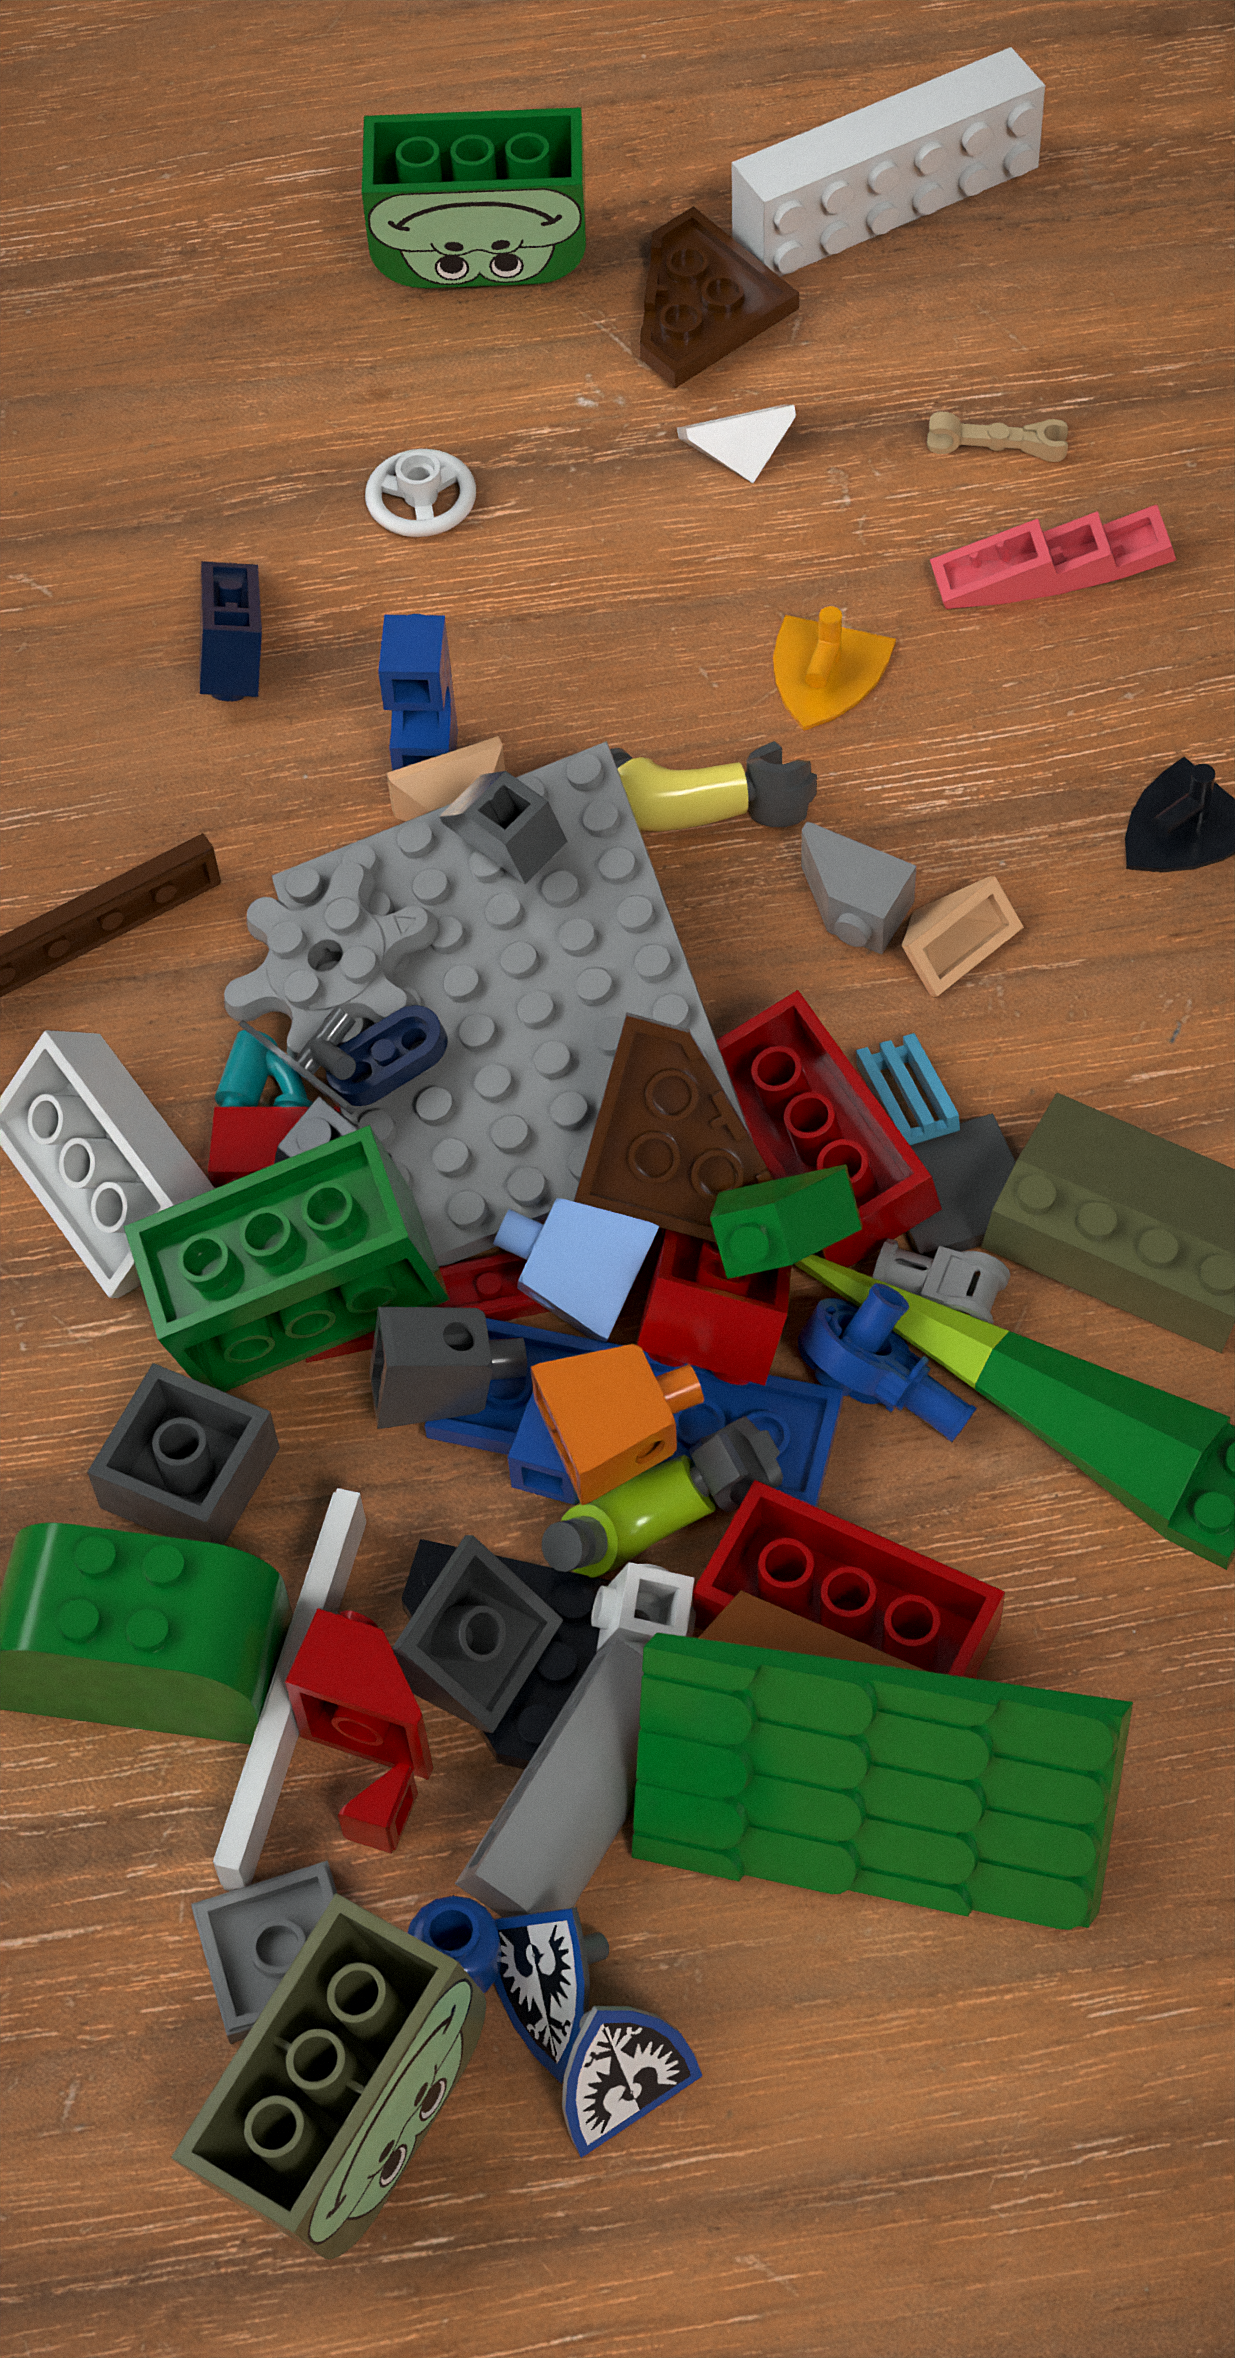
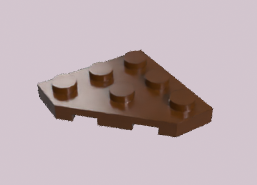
[639,206,799,388]
[574,1012,775,1243]

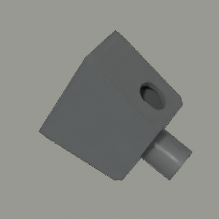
[369,1307,527,1429]

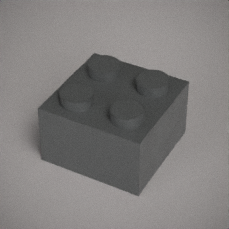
[87,1363,280,1545]

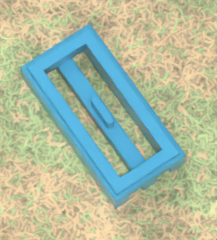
[856,1033,960,1145]

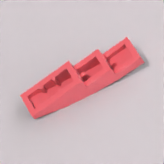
[930,504,1177,609]

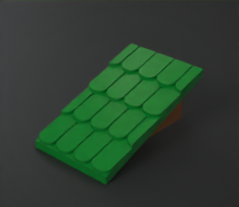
[631,1591,1133,1930]

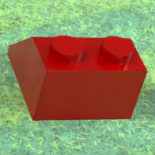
[285,1608,434,1780]

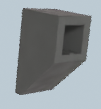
[439,771,568,884]

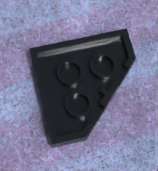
[401,1539,611,1770]

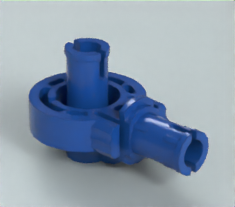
[798,1283,977,1443]

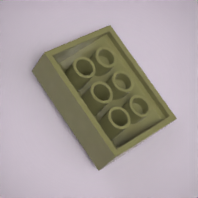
[981,1092,1235,1353]

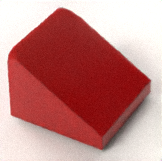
[337,1761,418,1854]

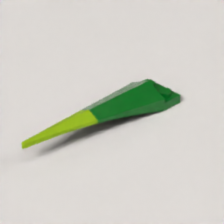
[795,1254,1235,1570]

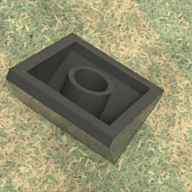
[392,1535,563,1733]

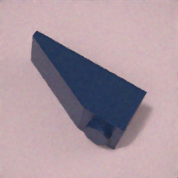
[199,561,262,701]

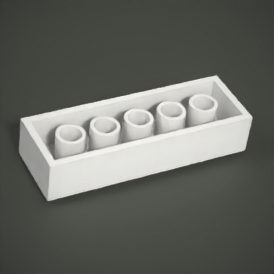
[732,47,1045,277]

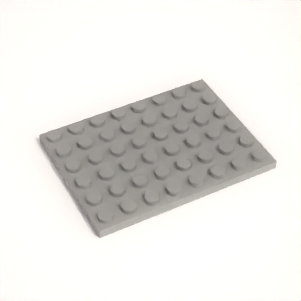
[272,741,753,1267]

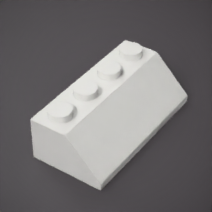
[0,1030,215,1298]

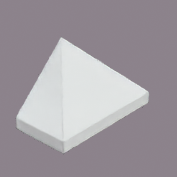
[677,404,796,483]

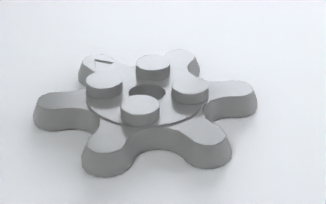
[224,861,439,1059]

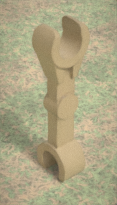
[927,412,1068,462]

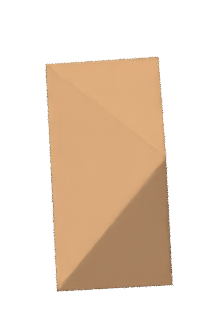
[387,736,505,821]
[902,877,1024,997]

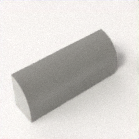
[455,1639,644,1917]

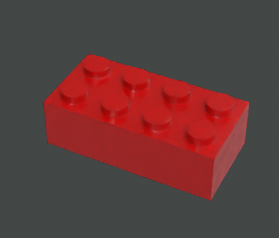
[716,990,942,1268]
[693,1480,1005,1678]

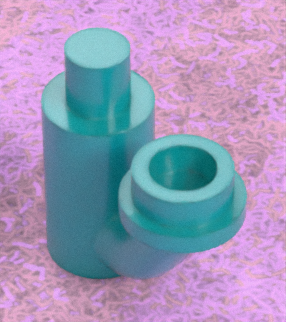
[214,1030,313,1107]

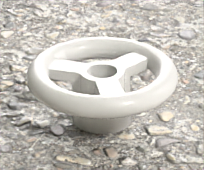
[365,449,476,537]

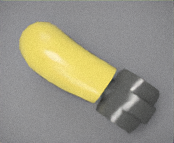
[610,741,817,832]

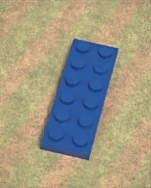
[425,1318,843,1507]

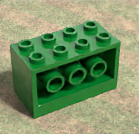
[123,1125,450,1392]

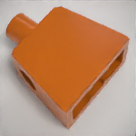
[531,1344,704,1505]

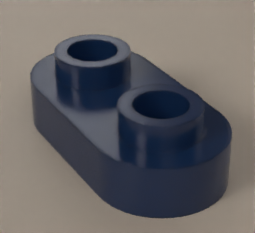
[326,1005,448,1106]

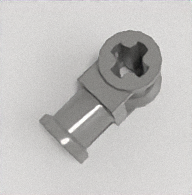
[872,1238,1010,1324]

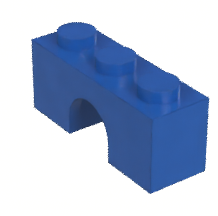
[378,614,458,771]

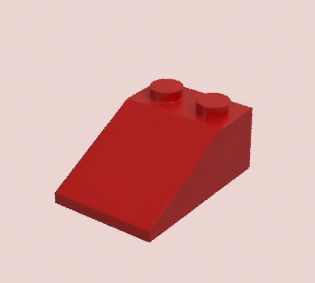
[637,1229,792,1386]

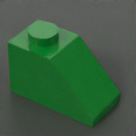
[710,1164,863,1279]

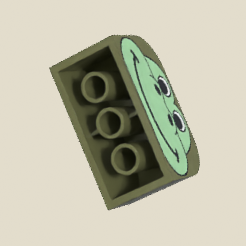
[171,1893,486,2259]

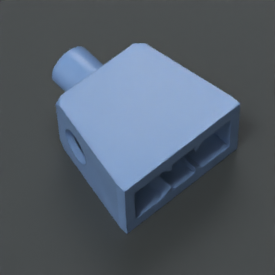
[493,1198,659,1342]

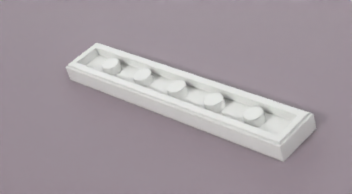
[213,1488,366,1891]

